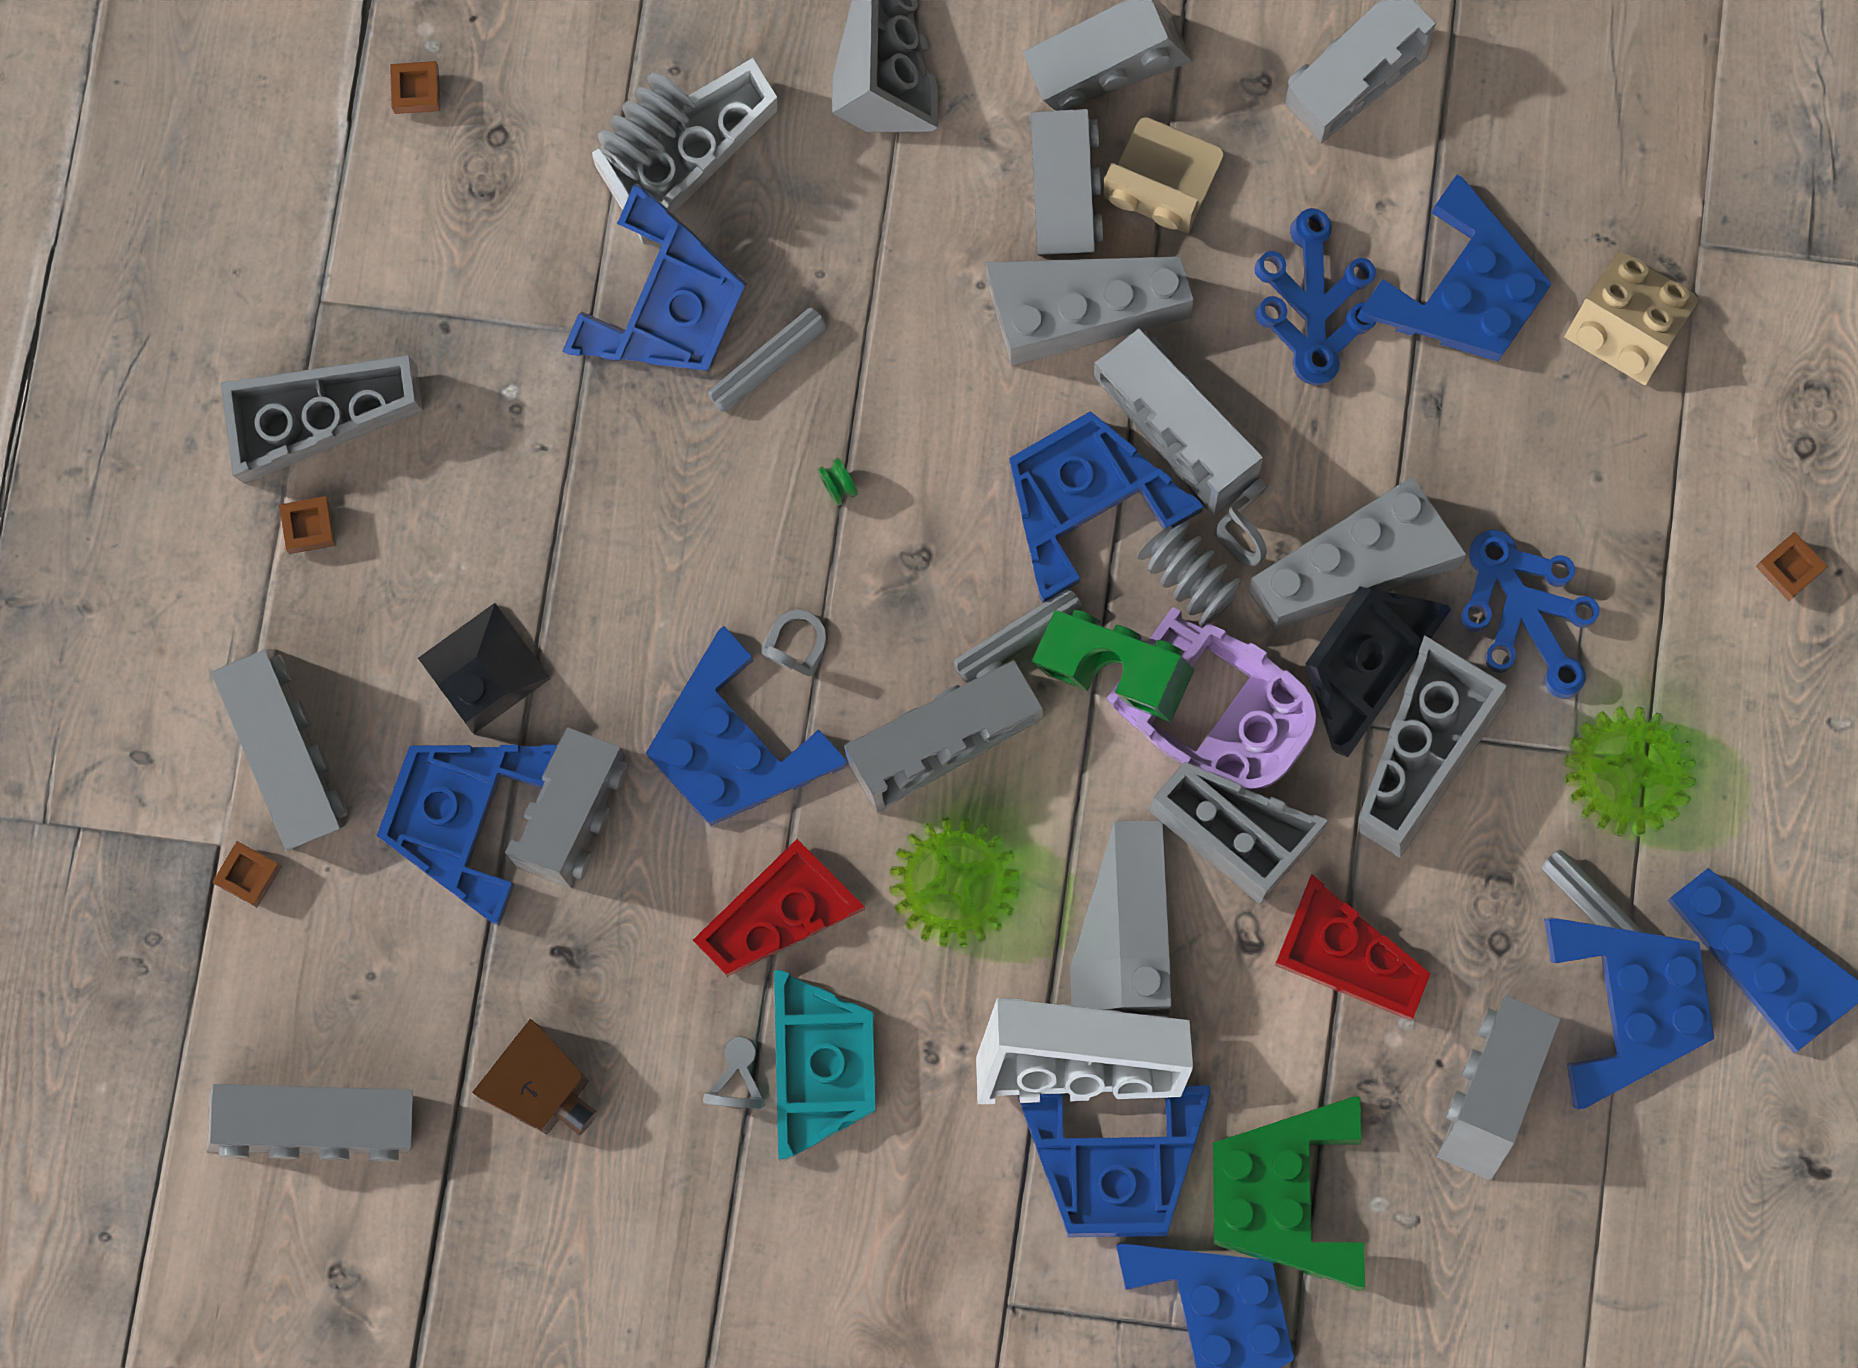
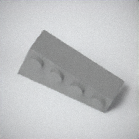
[844,660,1043,813]
[207,1084,413,1162]

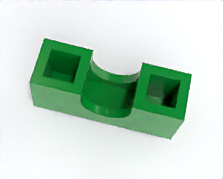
[1031,610,1195,722]

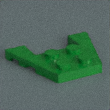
[1213,1097,1365,1291]

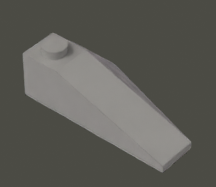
[832,0,938,132]
[1070,820,1171,1014]

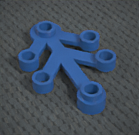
[1254,208,1376,385]
[1461,530,1600,699]

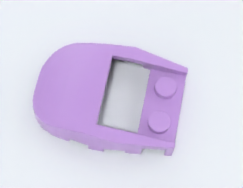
[1106,607,1316,792]

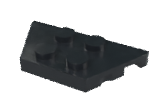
[1305,586,1451,757]

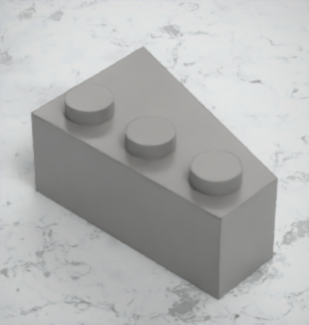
[1023,0,1192,111]
[1285,0,1436,143]
[1030,109,1103,255]
[505,727,628,889]
[1149,762,1328,904]
[1436,995,1561,1181]

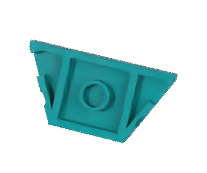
[774,970,876,1161]

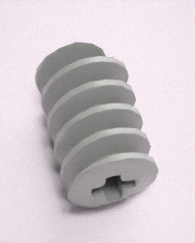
[598,73,697,181]
[1137,522,1241,628]

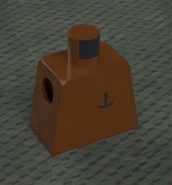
[472,1018,598,1135]

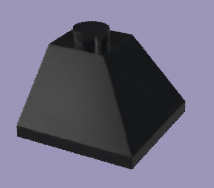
[418,603,551,735]

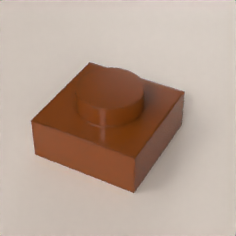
[390,61,440,114]
[279,496,336,554]
[1756,531,1828,601]
[212,841,282,908]

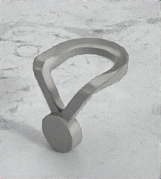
[1215,478,1267,566]
[760,609,827,676]
[702,1036,765,1109]

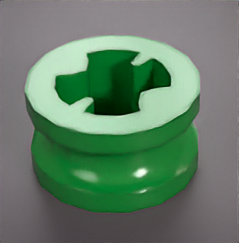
[817,458,858,506]

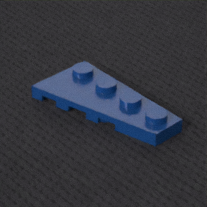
[1667,868,1858,1053]

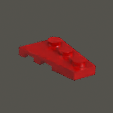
[693,839,865,977]
[1274,873,1431,1021]

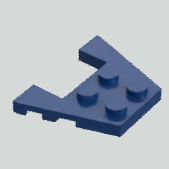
[1357,174,1551,362]
[562,183,747,371]
[1009,411,1203,603]
[646,626,848,826]
[377,744,557,926]
[1544,917,1714,1110]
[1018,1085,1210,1238]
[1116,1244,1294,1368]

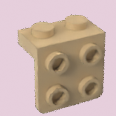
[1103,117,1223,234]
[1564,253,1698,385]

